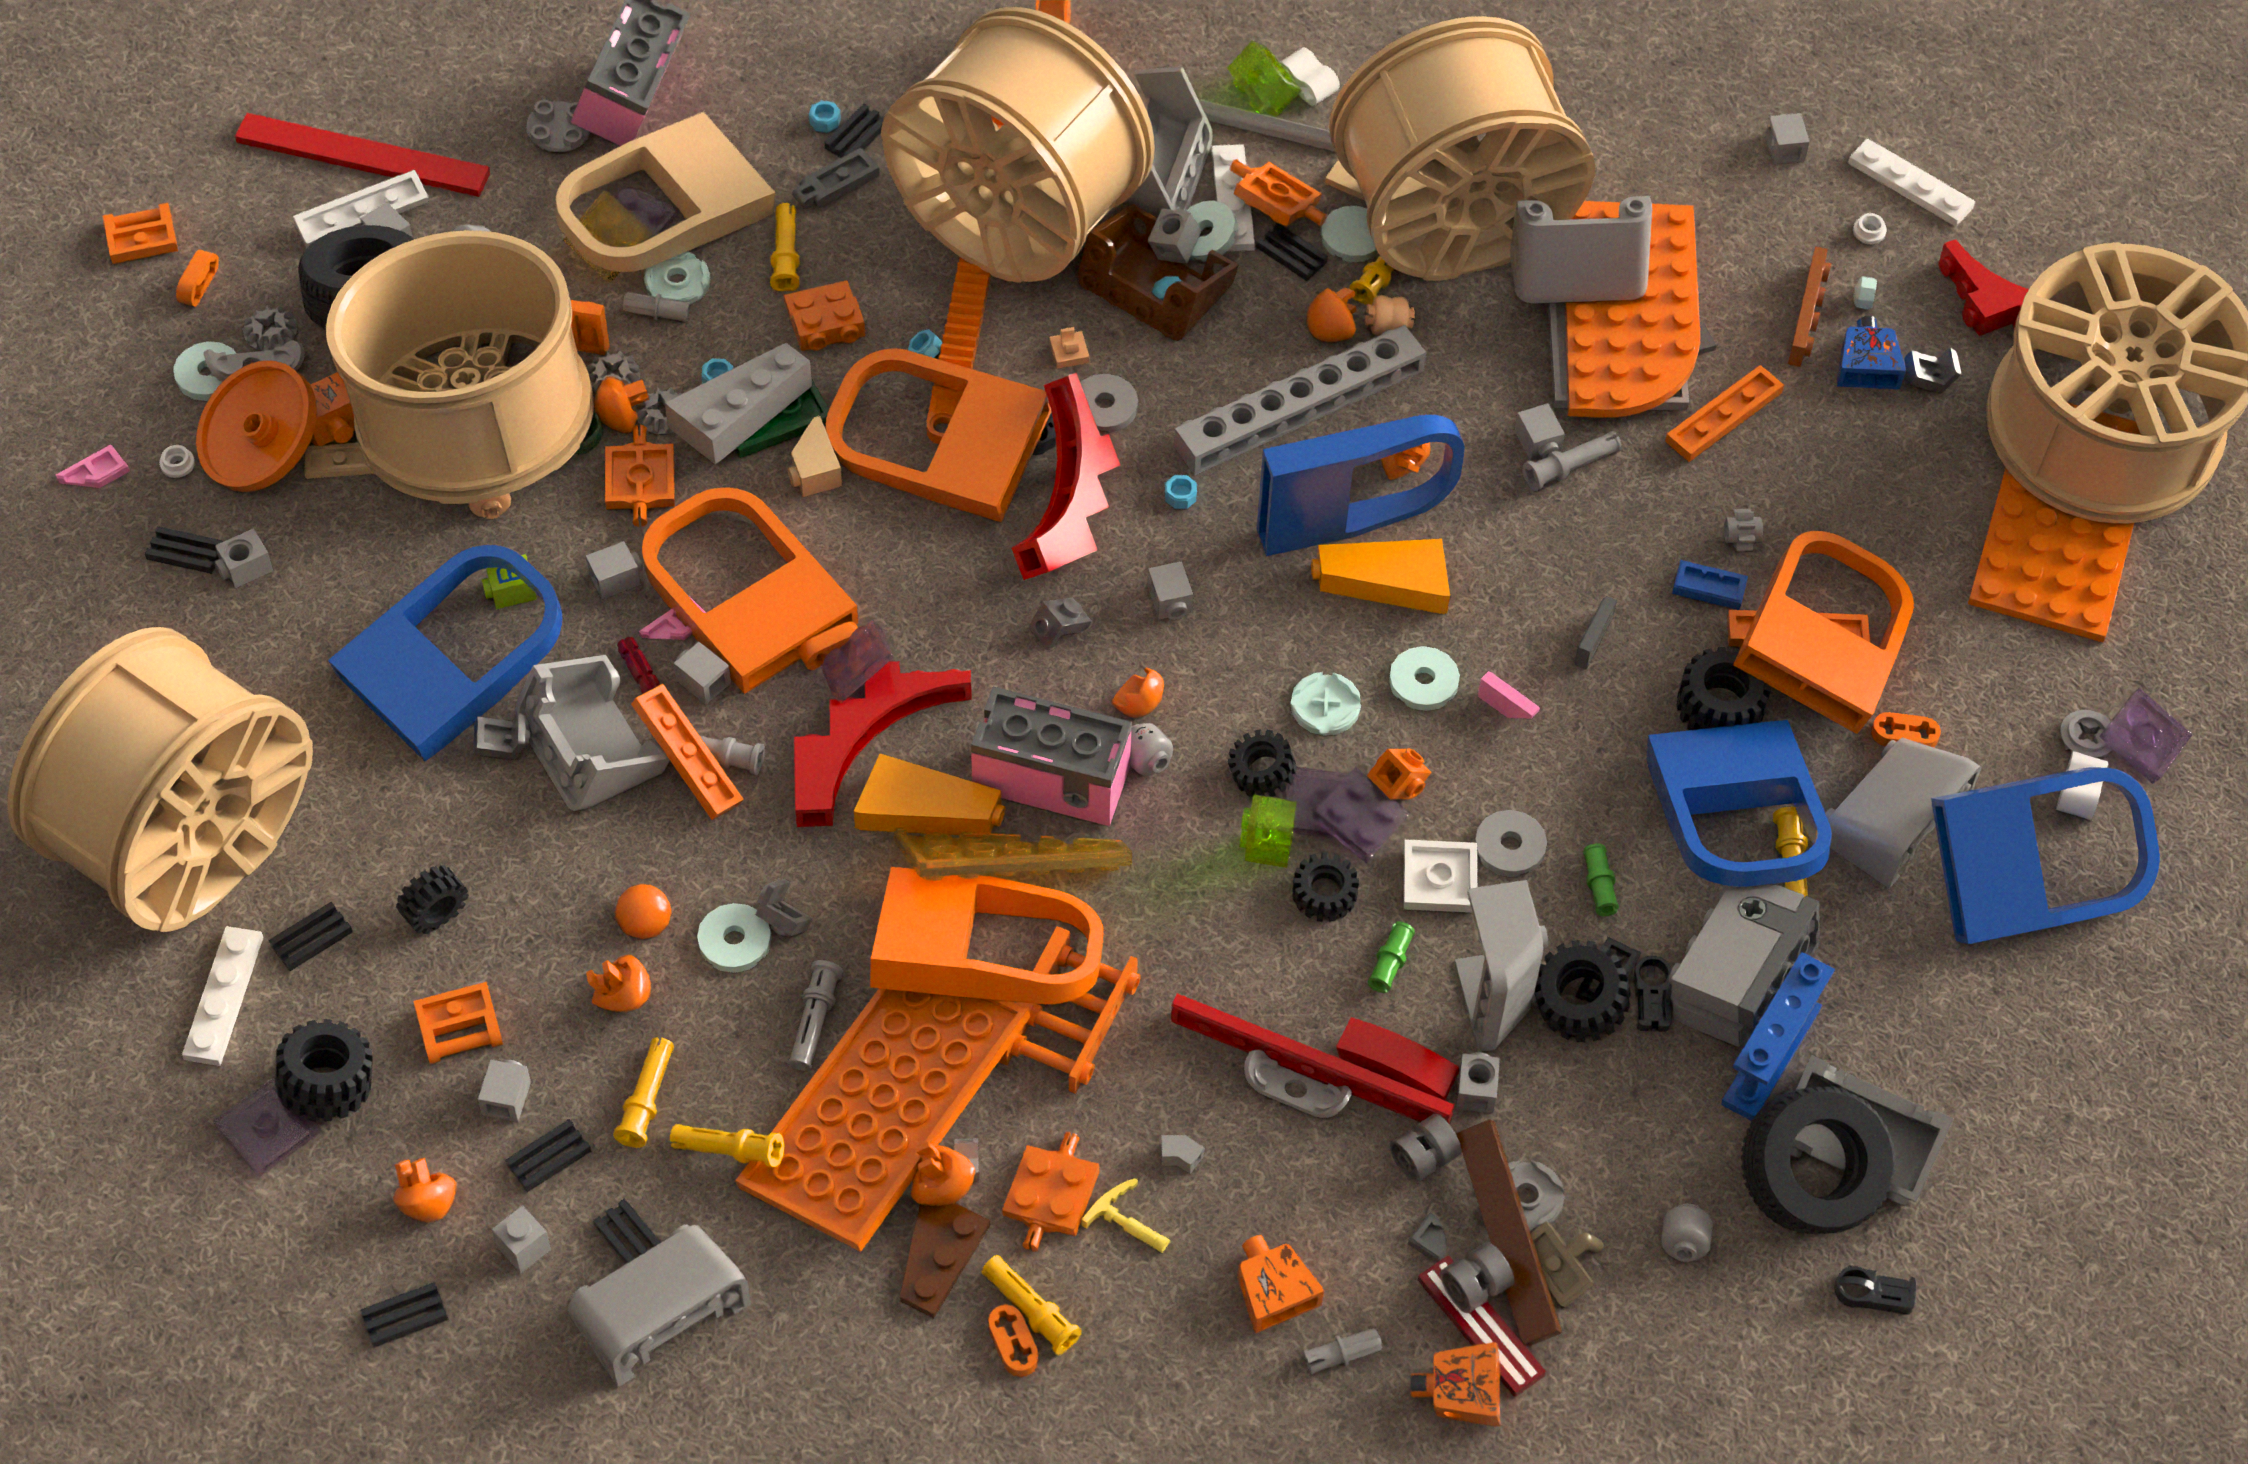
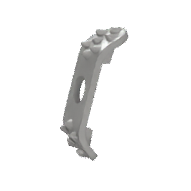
[204,340,305,382]
[1244,1050,1352,1118]

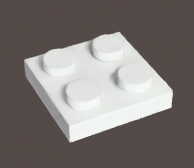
[1403,840,1477,913]

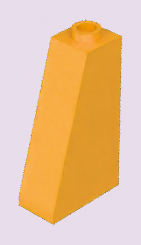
[1311,539,1450,614]
[854,754,1006,837]

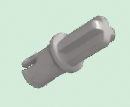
[623,292,691,323]
[1303,1328,1382,1375]

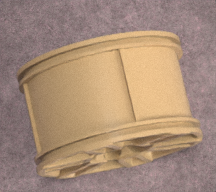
[881,7,1155,283]
[1329,17,1595,281]
[326,230,594,504]
[1986,242,2248,523]
[7,627,313,932]

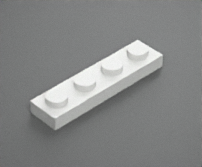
[1848,138,1975,227]
[1212,145,1255,251]
[293,170,428,248]
[182,926,264,1066]

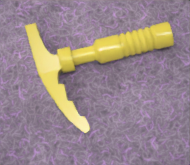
[1081,1178,1170,1253]

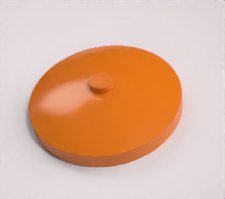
[196,360,317,492]

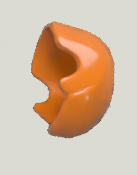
[1111,667,1164,718]
[615,884,672,939]

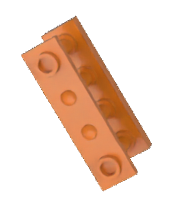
[999,926,1141,1094]

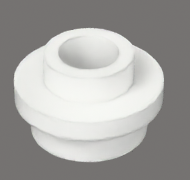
[1853,213,1886,244]
[159,445,195,478]

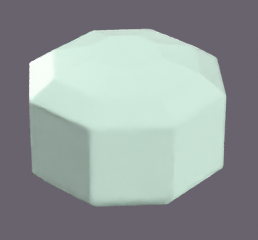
[1853,276,1877,310]

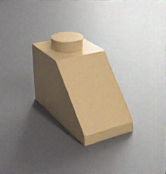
[788,416,842,497]

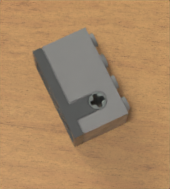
[1669,884,1820,1049]

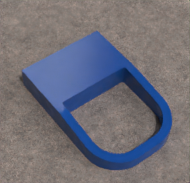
[1256,415,1465,556]
[328,545,562,761]
[1646,720,1832,887]
[1931,767,2160,944]

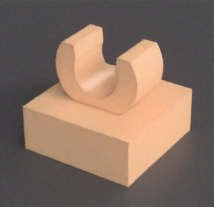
[1049,327,1089,369]

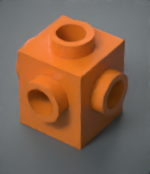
[1367,748,1432,800]

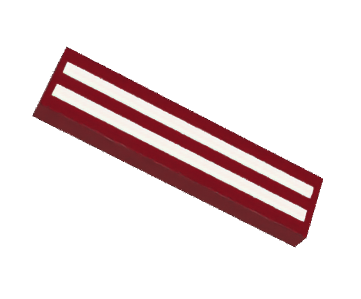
[1418,1255,1546,1397]

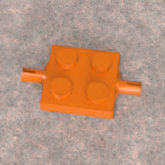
[1229,159,1327,227]
[605,425,675,527]
[1002,1132,1100,1252]

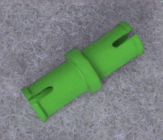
[1583,843,1619,916]
[1368,921,1415,993]

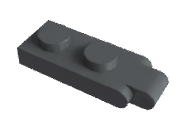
[792,148,879,209]

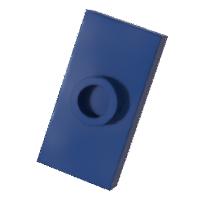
[1672,560,1748,610]

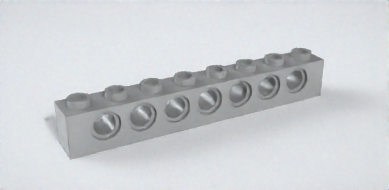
[1174,325,1426,475]

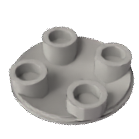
[526,100,590,152]

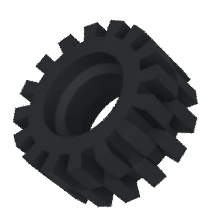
[1228,729,1297,799]
[1292,852,1359,922]
[396,865,469,934]

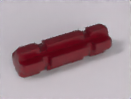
[617,636,660,694]

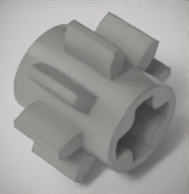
[1724,509,1763,551]

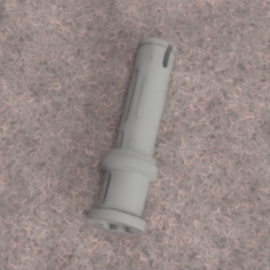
[1522,431,1622,491]
[699,735,765,775]
[788,960,844,1072]

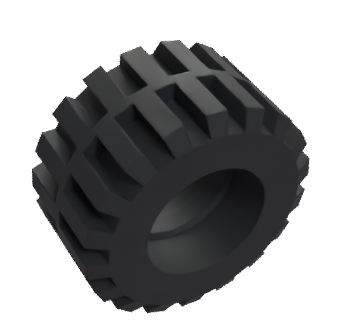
[1676,647,1771,730]
[1534,940,1631,1042]
[275,1019,373,1122]

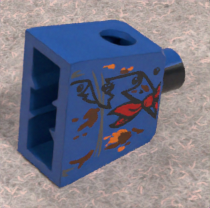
[1837,316,1906,390]

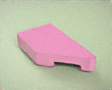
[56,444,130,488]
[639,598,706,640]
[1478,671,1540,719]

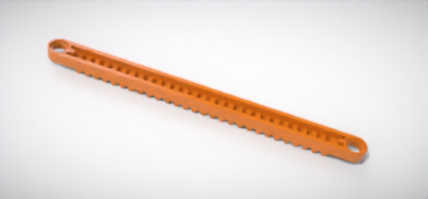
[926,116,1004,444]

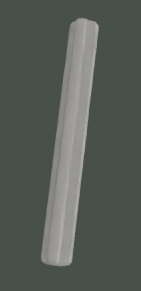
[1198,99,1335,152]

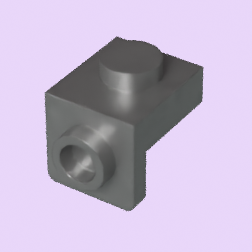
[1904,348,1961,392]
[1029,597,1092,649]
[473,713,530,759]
[755,879,813,937]

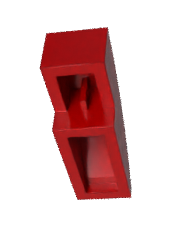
[1336,1017,1460,1101]

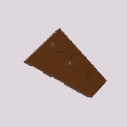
[900,1203,990,1319]

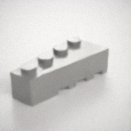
[665,343,812,465]

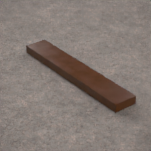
[1456,1119,1562,1346]

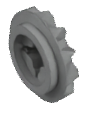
[242,305,297,351]
[587,350,640,393]
[636,387,683,434]
[2059,710,2117,759]

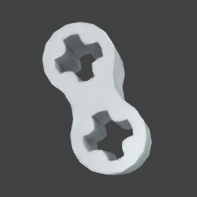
[1276,48,1340,106]
[2056,751,2108,820]

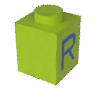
[481,554,537,609]

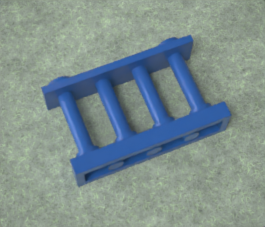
[1721,952,1835,1121]

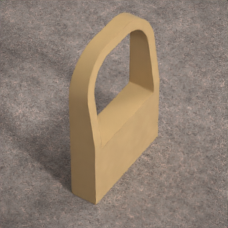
[556,112,775,272]

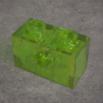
[1227,40,1302,117]
[1239,795,1297,868]

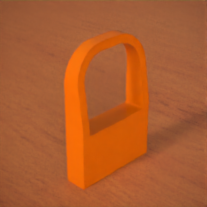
[826,349,1052,523]
[642,487,858,694]
[1733,531,1914,734]
[870,867,1104,1004]

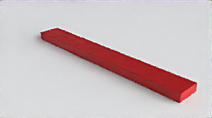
[235,113,491,197]
[1171,993,1454,1124]

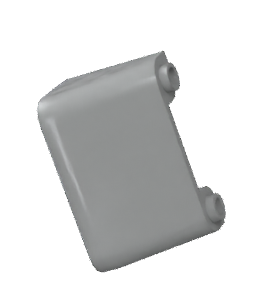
[1510,196,1652,303]
[515,655,669,811]
[1825,738,1982,889]
[1790,1055,1954,1206]
[567,1225,751,1387]

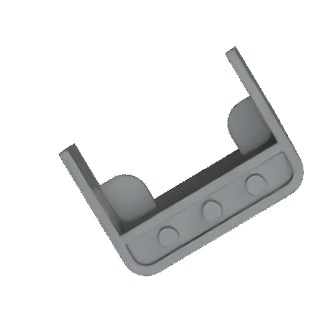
[1123,67,1212,218]
[1455,880,1548,1052]

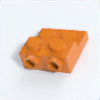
[784,280,865,351]

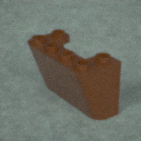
[1078,204,1239,341]

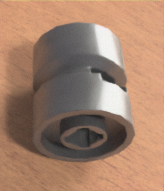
[1389,1114,1462,1183]
[1440,1242,1514,1313]

